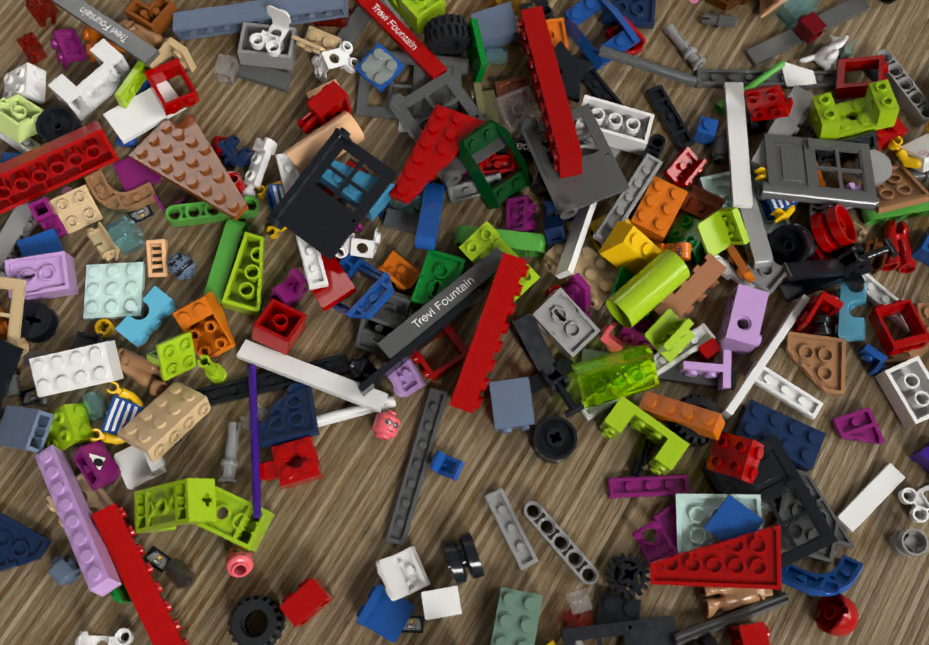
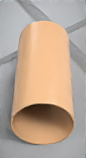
[283,111,365,175]

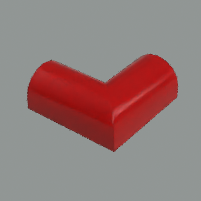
[478,153,516,175]

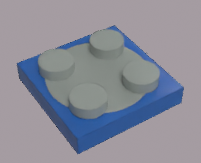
[354,42,405,94]

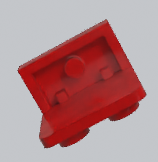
[743,84,793,122]
[793,291,844,332]
[706,432,764,484]

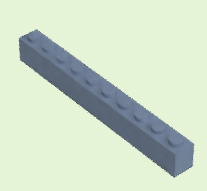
[173,0,348,41]

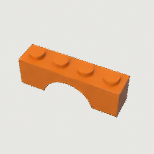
[639,391,725,441]

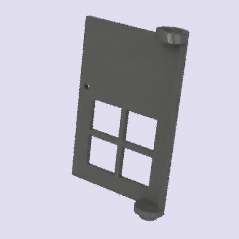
[356,48,469,120]
[387,70,506,187]
[519,104,630,219]
[757,134,879,211]

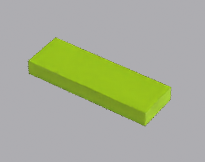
[114,60,150,109]

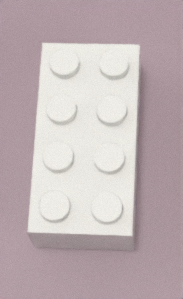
[575,95,655,156]
[29,340,124,398]

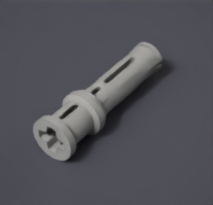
[664,24,706,71]
[218,422,241,484]

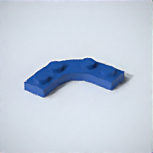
[781,555,864,596]

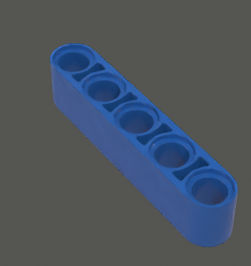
[415,182,445,250]

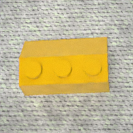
[598,220,662,275]

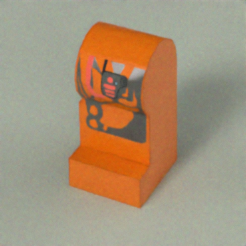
[656,242,692,262]

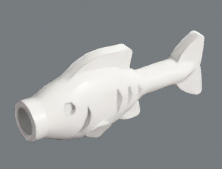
[704,254,755,288]

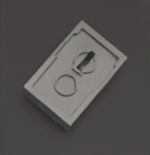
[531,287,601,358]

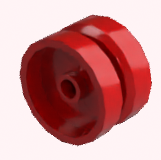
[810,204,857,253]

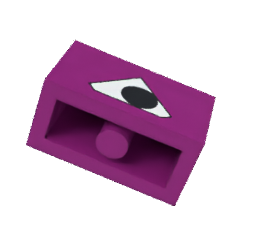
[73,441,121,491]

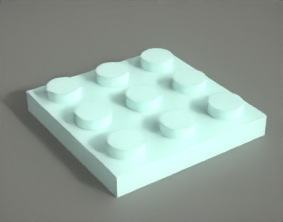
[83,262,146,321]

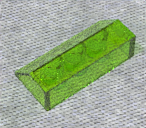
[571,343,660,408]

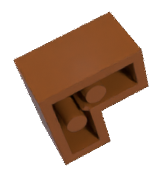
[124,0,178,36]

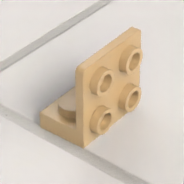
[291,25,342,59]
[149,37,197,72]
[50,184,103,234]

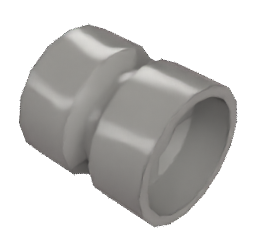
[889,528,928,557]

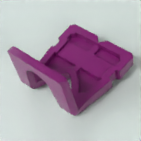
[632,520,679,568]

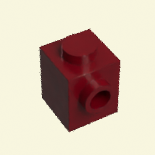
[794,11,827,44]

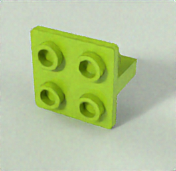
[643,309,695,362]
[146,331,197,381]

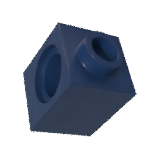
[543,215,567,245]

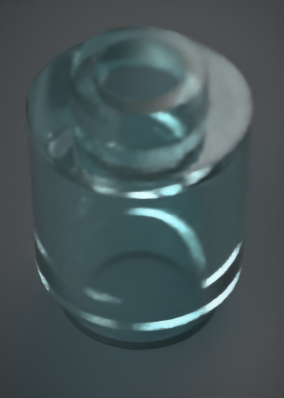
[485,47,507,65]
[82,391,108,422]

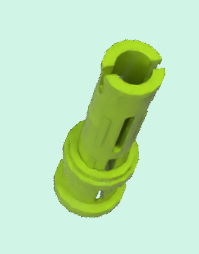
[197,355,227,384]

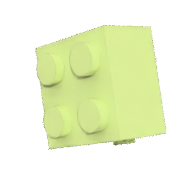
[0,94,44,143]

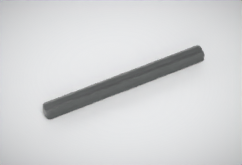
[598,45,698,87]
[673,592,789,645]

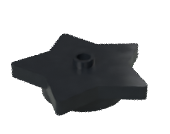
[526,41,594,103]

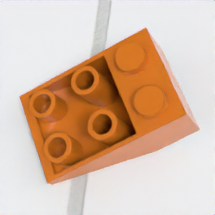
[172,291,236,360]

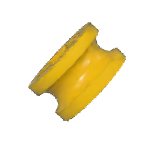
[94,318,115,338]

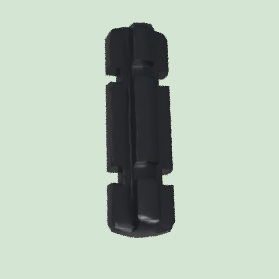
[630,438,653,477]

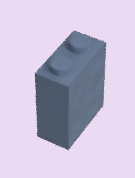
[470,1,521,52]
[489,377,536,434]
[0,405,55,453]

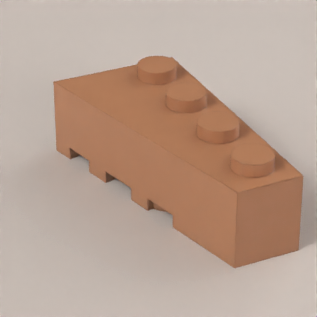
[650,253,727,321]

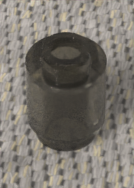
[163,558,195,589]

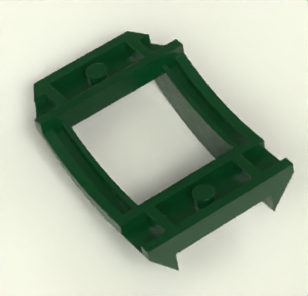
[458,120,533,209]

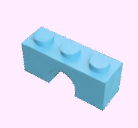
[835,281,867,342]
[115,286,177,348]

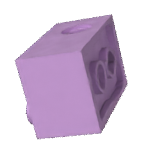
[4,251,79,303]
[717,284,769,356]

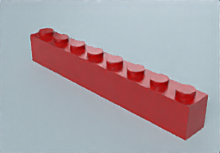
[91,503,190,645]

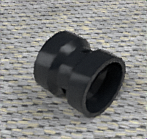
[811,314,831,337]

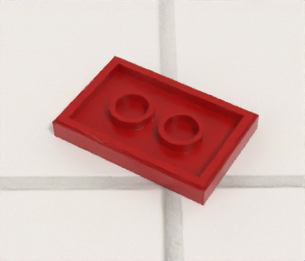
[298,254,357,312]

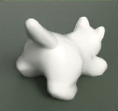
[799,35,849,71]

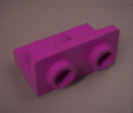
[50,29,87,69]
[506,196,536,233]
[618,318,656,354]

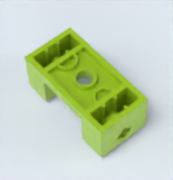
[809,79,900,140]
[459,221,540,302]
[598,396,690,476]
[195,477,275,552]
[134,478,217,533]

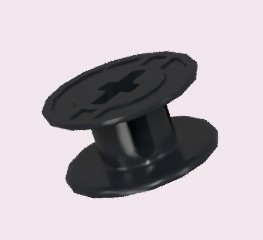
[20,301,59,343]

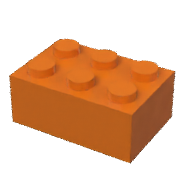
[630,176,688,244]

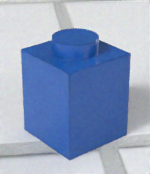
[693,116,719,146]

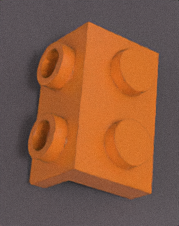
[377,250,421,292]

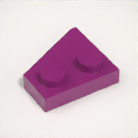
[563,273,591,317]
[831,407,885,445]

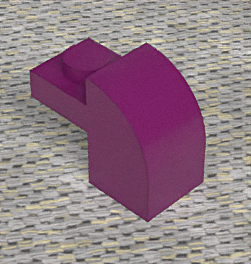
[28,197,69,238]
[268,268,308,307]

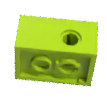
[388,0,445,34]

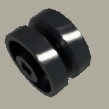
[35,106,83,143]
[768,223,818,266]
[531,416,578,464]
[442,532,484,586]

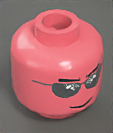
[372,410,401,441]
[225,546,253,577]

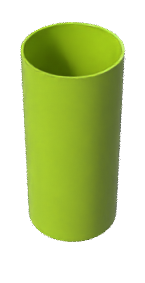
[605,249,690,329]

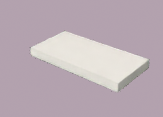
[103,80,187,144]

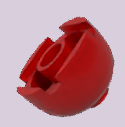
[815,594,859,637]

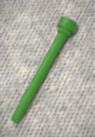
[714,60,785,116]

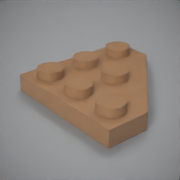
[874,163,929,214]
[785,331,846,396]

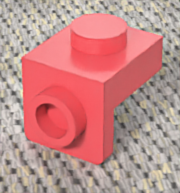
[599,322,626,353]

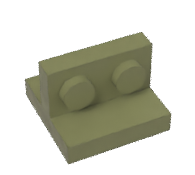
[460,82,500,124]

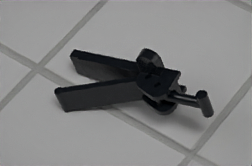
[779,238,899,303]
[509,310,585,418]

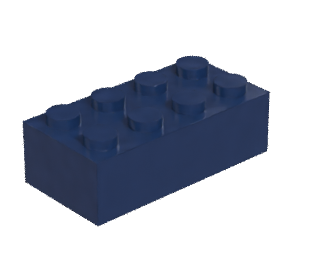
[732,399,826,472]

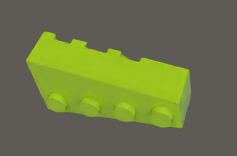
[222,232,265,318]

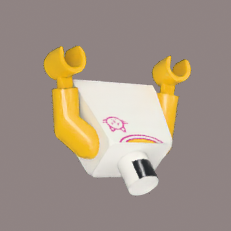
[888,121,929,173]

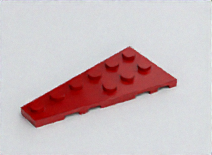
[390,104,485,205]
[650,524,782,590]

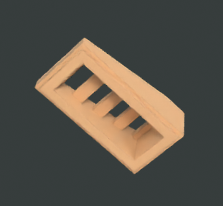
[146,239,168,278]

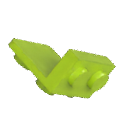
[696,207,750,256]
[46,403,95,451]

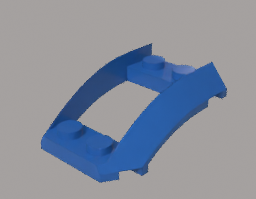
[564,0,641,71]
[332,253,394,319]

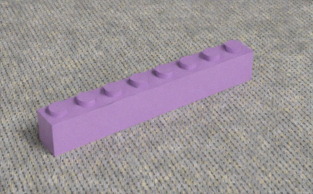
[35,444,122,597]

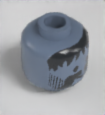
[167,253,196,281]
[48,554,81,586]

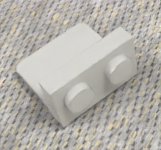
[3,62,46,105]
[114,446,166,490]
[376,546,431,601]

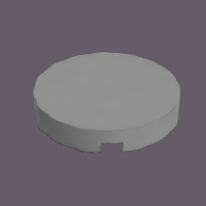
[853,150,892,186]

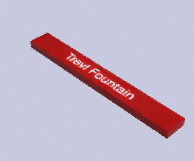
[354,0,447,80]

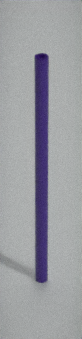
[248,364,262,519]

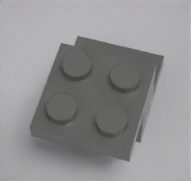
[355,291,412,359]

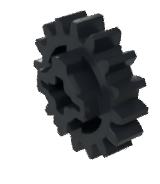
[604,553,650,600]

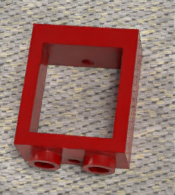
[836,55,889,99]
[144,58,200,116]
[868,299,929,357]
[411,326,469,383]

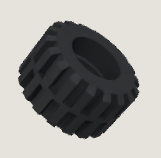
[424,14,470,56]
[668,393,722,447]
[228,595,286,645]

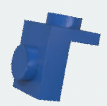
[429,450,465,482]

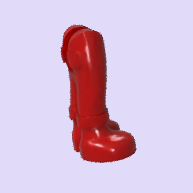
[881,220,916,274]

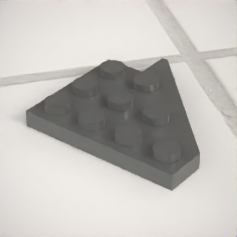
[774,469,854,564]

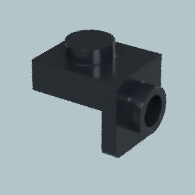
[73,331,105,349]

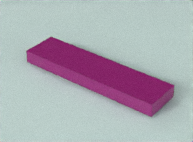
[607,474,690,499]

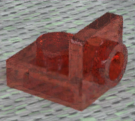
[17,32,48,65]
[559,609,594,627]

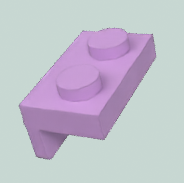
[382,358,426,397]

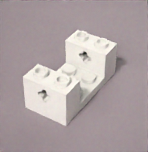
[48,38,131,121]

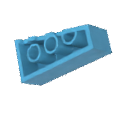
[318,160,395,221]

